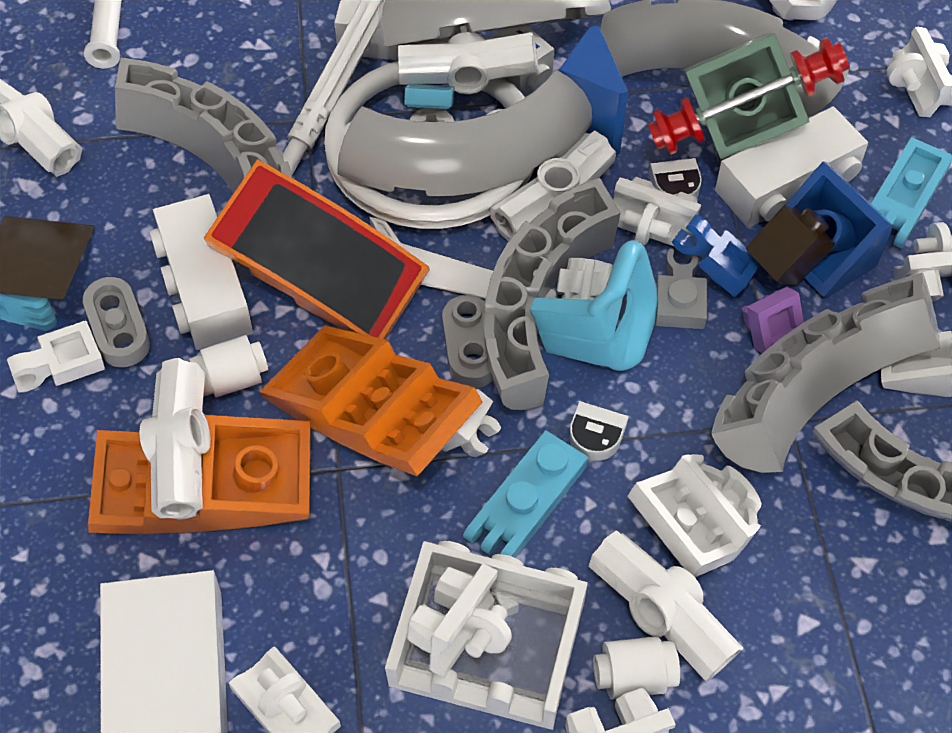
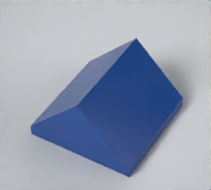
[559,25,628,155]
[785,161,893,298]

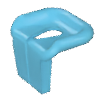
[530,240,658,371]

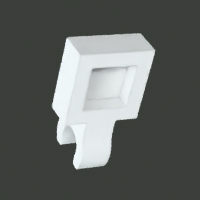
[7,320,105,393]

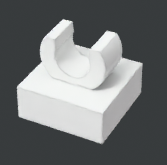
[442,389,501,457]

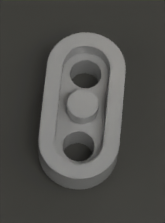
[83,277,150,367]
[442,295,493,388]

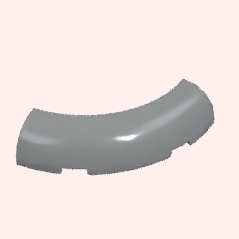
[382,0,611,47]
[600,0,849,118]
[115,57,292,194]
[337,69,592,196]
[484,177,621,410]
[711,272,941,473]
[813,400,952,522]

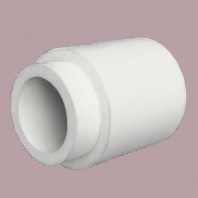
[189,335,268,398]
[593,636,680,700]

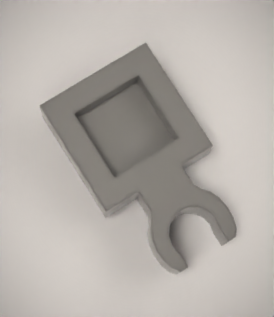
[655,248,707,329]

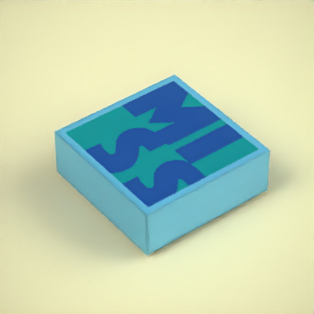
[404,84,455,109]

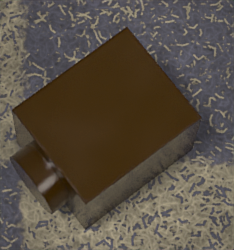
[746,205,836,286]

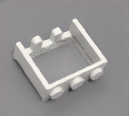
[385,541,588,730]

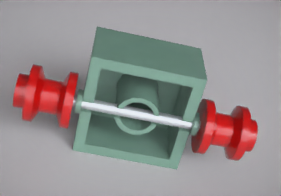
[647,32,850,159]

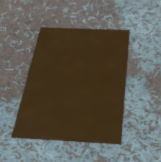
[0,216,95,300]

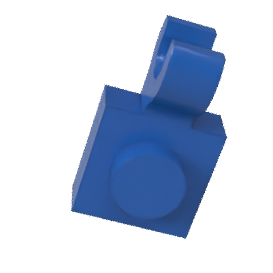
[672,215,760,297]

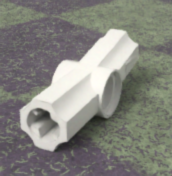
[398,32,539,94]
[0,79,82,177]
[490,130,616,242]
[139,358,211,520]
[588,530,743,681]

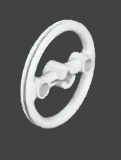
[324,61,535,229]

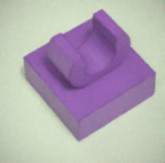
[742,287,804,353]

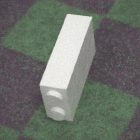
[100,570,228,733]

